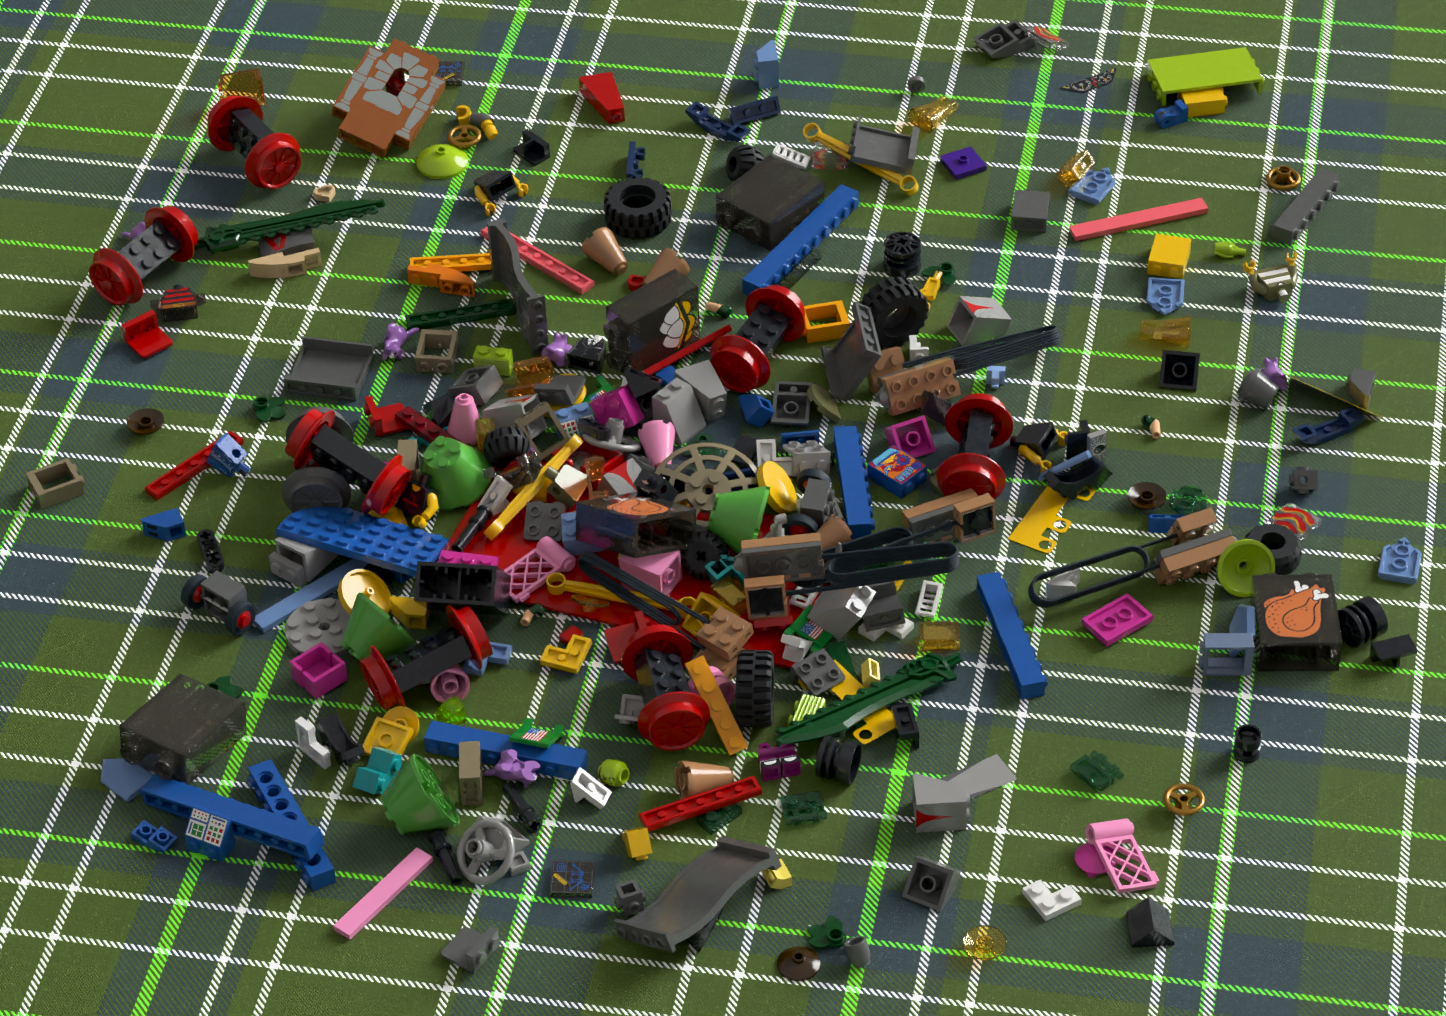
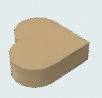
[313,185,336,202]

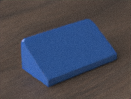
[781,430,819,449]
[1148,514,1186,533]

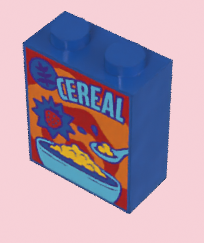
[868,445,927,499]

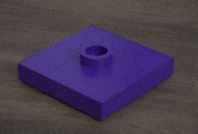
[940,146,987,180]

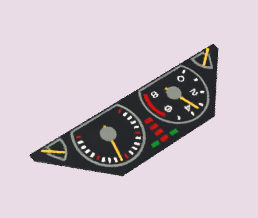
[1060,68,1117,93]

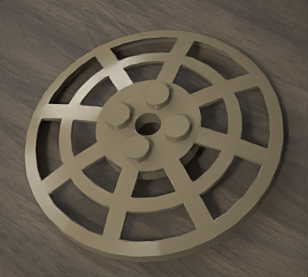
[654,443,758,546]

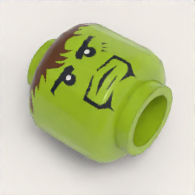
[598,759,630,787]

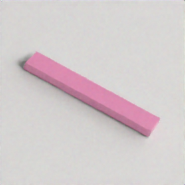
[333,847,433,940]

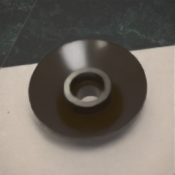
[127,408,164,435]
[1128,482,1166,510]
[777,946,820,981]

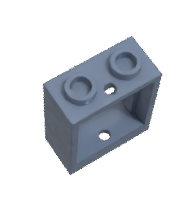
[1198,633,1254,676]

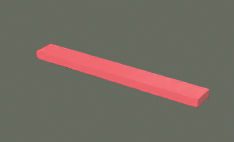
[1069,198,1208,241]
[481,227,595,295]

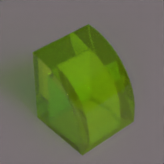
[436,696,466,725]

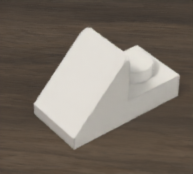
[477,475,513,516]
[1045,568,1080,600]
[781,634,813,662]
[570,767,612,809]

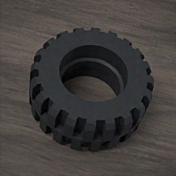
[604,177,672,239]
[859,277,929,348]
[736,650,774,728]

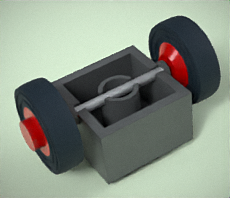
[783,468,835,536]
[181,571,256,636]

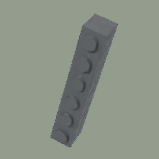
[1272,168,1341,246]

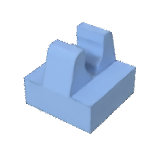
[986,366,1006,389]

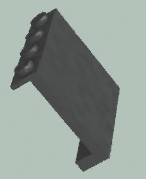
[848,114,920,175]
[821,302,882,402]
[283,336,374,401]

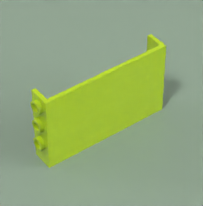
[1147,47,1265,106]

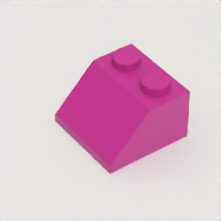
[884,415,936,458]

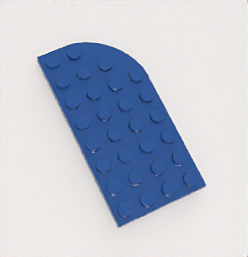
[276,507,449,577]

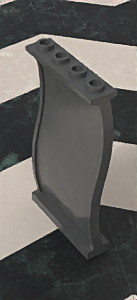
[487,218,549,356]
[614,836,782,953]

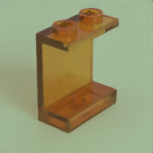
[217,68,266,106]
[505,356,554,398]
[584,456,610,517]

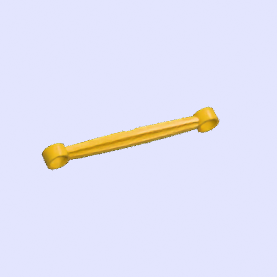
[803,123,919,196]
[483,434,584,541]
[546,572,696,619]

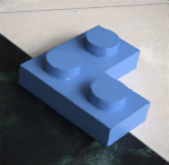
[463,642,513,676]

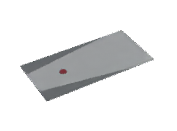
[940,754,1017,799]

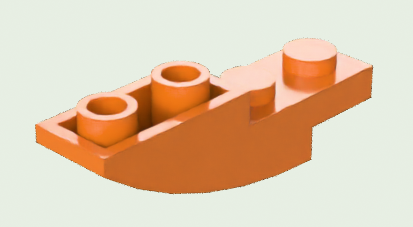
[407,263,476,297]

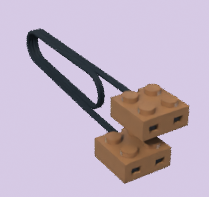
[577,551,754,680]

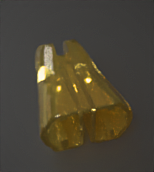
[908,95,959,133]
[1139,315,1191,348]

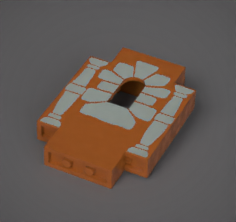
[332,39,446,158]

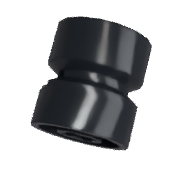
[1233,724,1262,764]

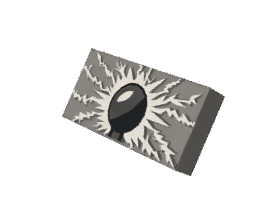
[1086,429,1107,462]

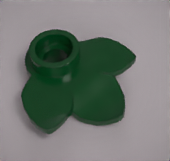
[921,262,956,287]
[252,396,286,423]
[683,433,721,463]
[203,676,244,707]
[808,915,846,948]

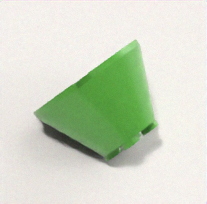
[418,436,492,511]
[707,486,771,554]
[340,592,418,661]
[381,754,460,835]

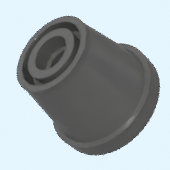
[1237,367,1280,409]

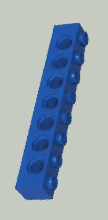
[247,759,336,891]

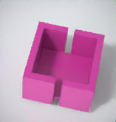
[589,384,645,429]
[289,642,348,699]

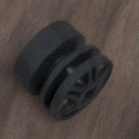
[884,232,921,278]
[1334,596,1388,648]
[815,735,862,785]

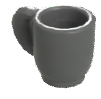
[844,936,871,968]

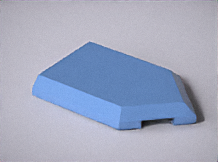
[1068,167,1116,205]
[1147,277,1185,315]
[1038,450,1092,481]
[1377,537,1422,584]
[1229,604,1256,658]
[100,758,154,803]

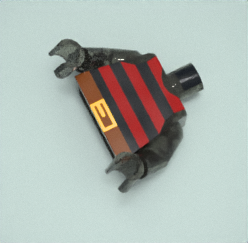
[150,284,207,323]
[482,451,543,490]

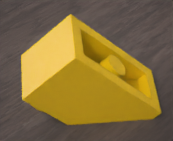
[621,827,653,861]

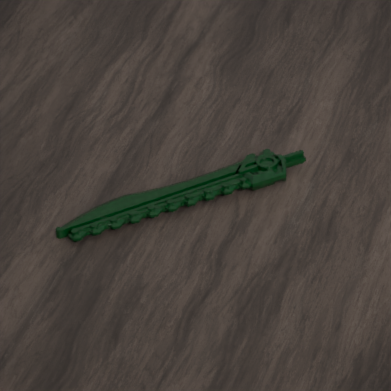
[194,199,385,254]
[775,652,963,747]

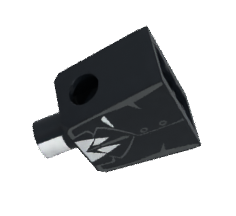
[567,335,607,375]
[634,468,678,507]

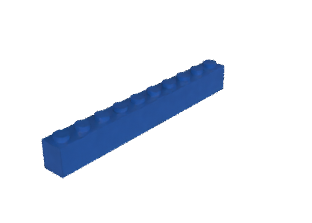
[742,184,860,296]
[140,774,325,860]

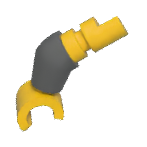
[456,105,498,141]

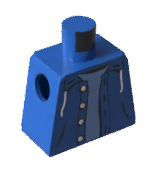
[206,433,252,477]

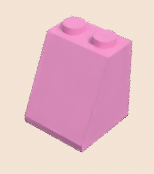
[619,547,682,596]

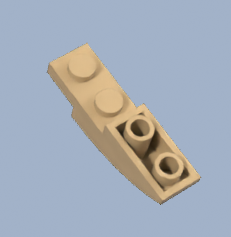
[248,248,322,278]

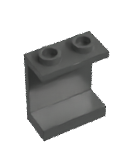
[1011,190,1050,233]
[862,581,906,632]

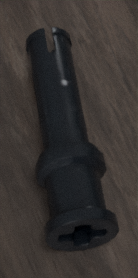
[451,505,493,552]
[502,782,543,833]
[428,829,464,885]

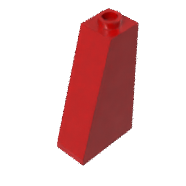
[579,72,625,124]

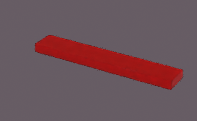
[641,324,732,375]
[144,431,244,501]
[639,776,762,832]

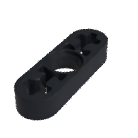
[577,418,610,440]
[197,529,224,573]

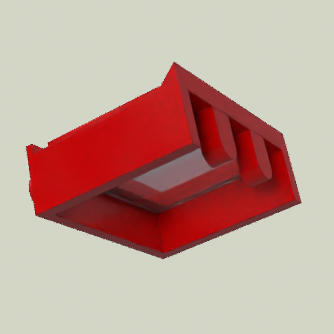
[552,436,625,489]

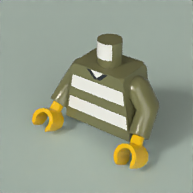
[1243,251,1298,303]

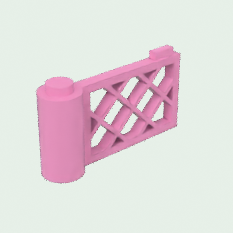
[504,536,576,603]
[1085,818,1159,894]

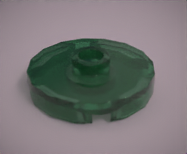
[1169,486,1207,515]

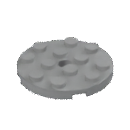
[285,598,350,657]

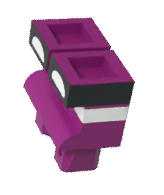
[758,743,801,782]

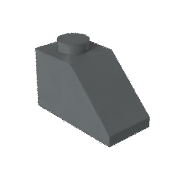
[1346,368,1376,410]

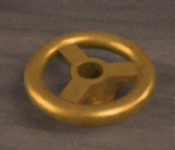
[447,125,481,149]
[1266,165,1301,191]
[1163,783,1205,816]

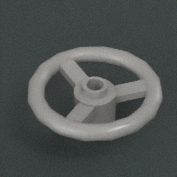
[582,418,642,453]
[456,819,515,885]

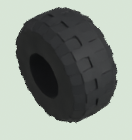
[1244,523,1302,578]

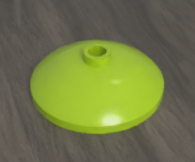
[416,144,468,179]
[1217,539,1275,597]

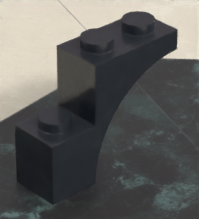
[1044,456,1113,500]
[315,713,365,766]

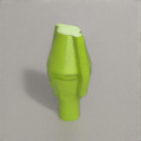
[1214,241,1246,259]

